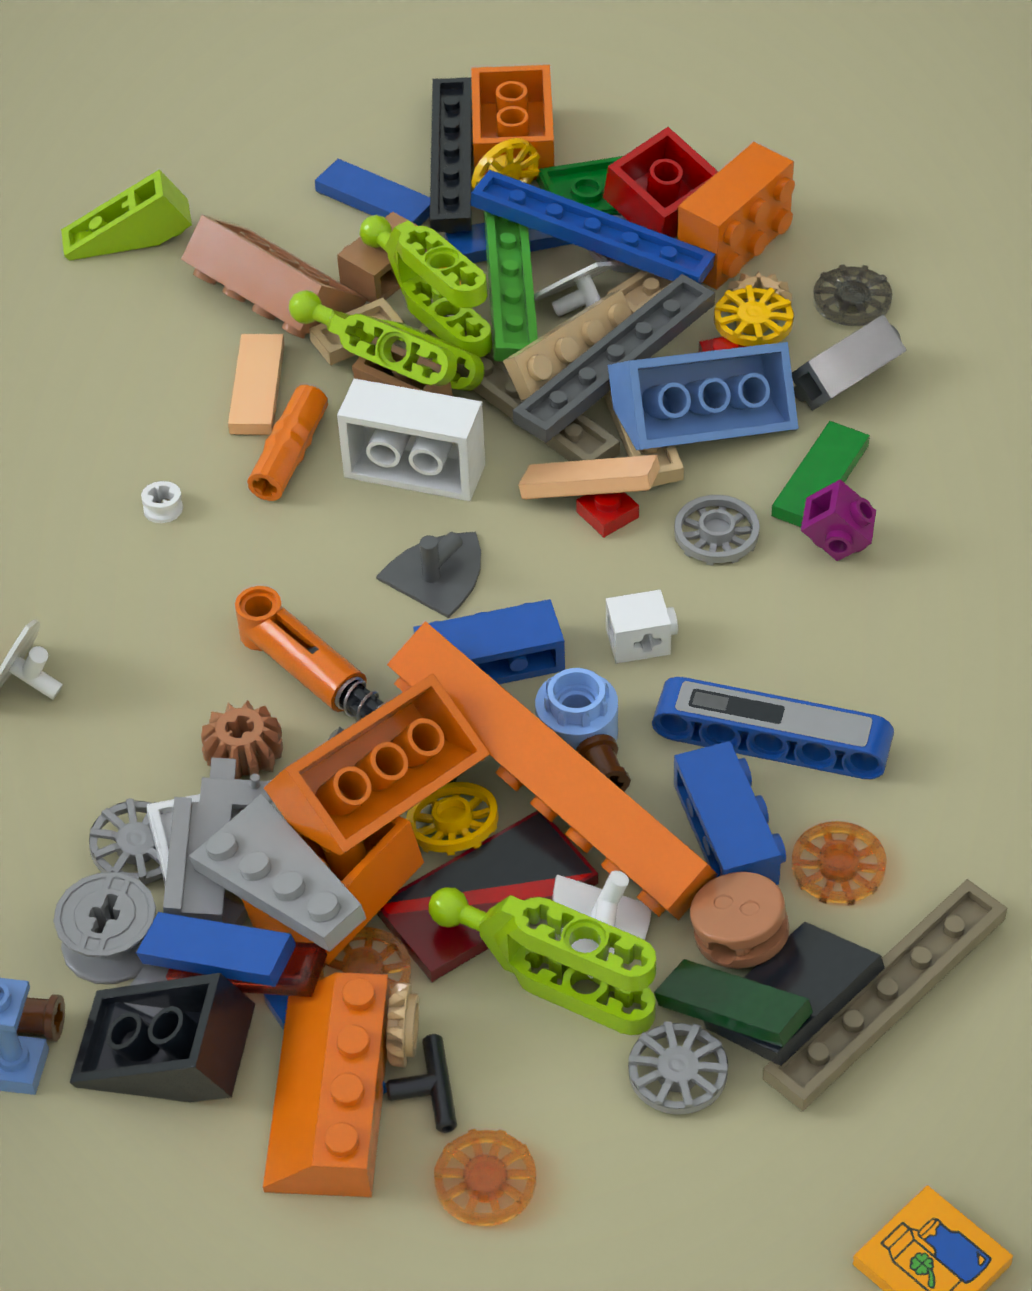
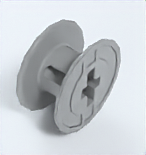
[53,872,156,984]

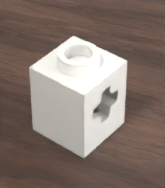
[606,589,678,664]

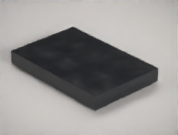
[704,922,885,1066]

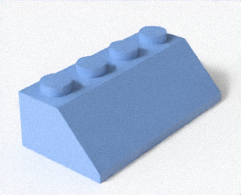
[608,342,799,450]

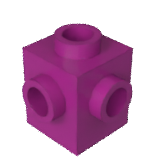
[801,479,877,561]

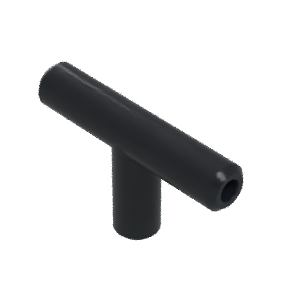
[386,1034,457,1133]

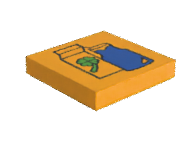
[853,1185,1013,1291]

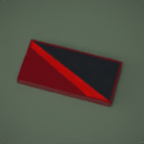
[377,810,599,982]

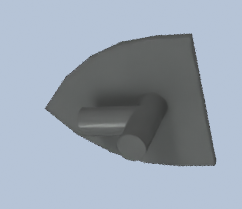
[376,531,481,618]

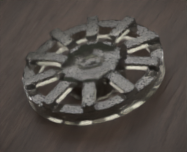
[813,264,892,326]

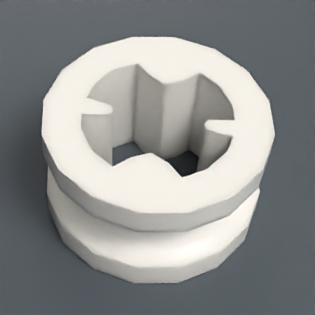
[141,481,183,524]

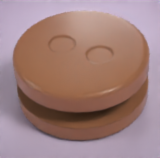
[690,872,789,969]

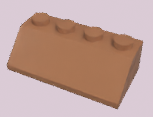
[181,215,367,339]

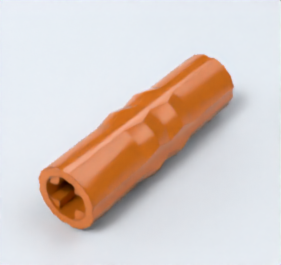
[247,385,328,501]

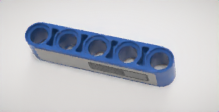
[652,677,894,779]

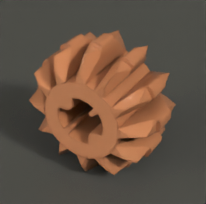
[201,700,283,779]

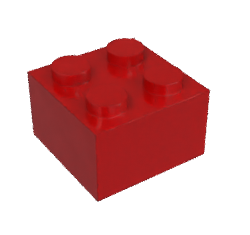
[603,127,718,238]

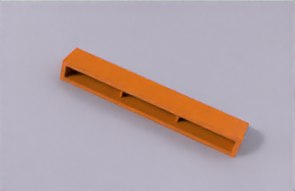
[387,621,718,921]

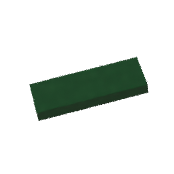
[654,959,813,1047]

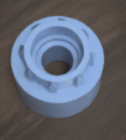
[535,668,618,750]

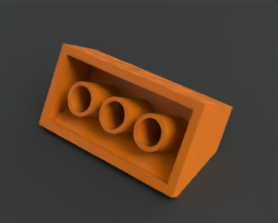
[264,673,490,856]
[263,972,391,1197]

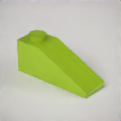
[61,169,192,261]

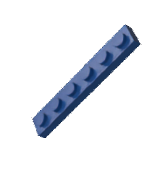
[470,170,716,284]

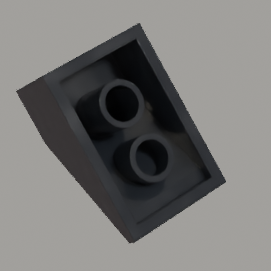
[69,973,256,1102]

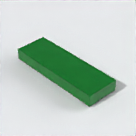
[771,421,870,527]

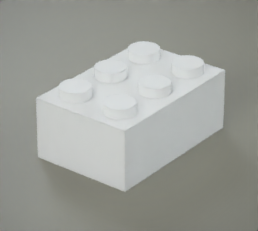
[337,378,485,501]

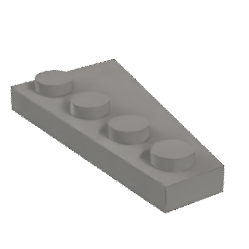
[189,794,366,952]

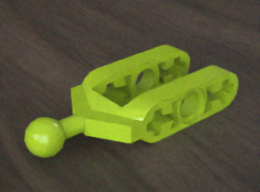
[359,215,493,357]
[288,290,485,391]
[428,887,656,1035]

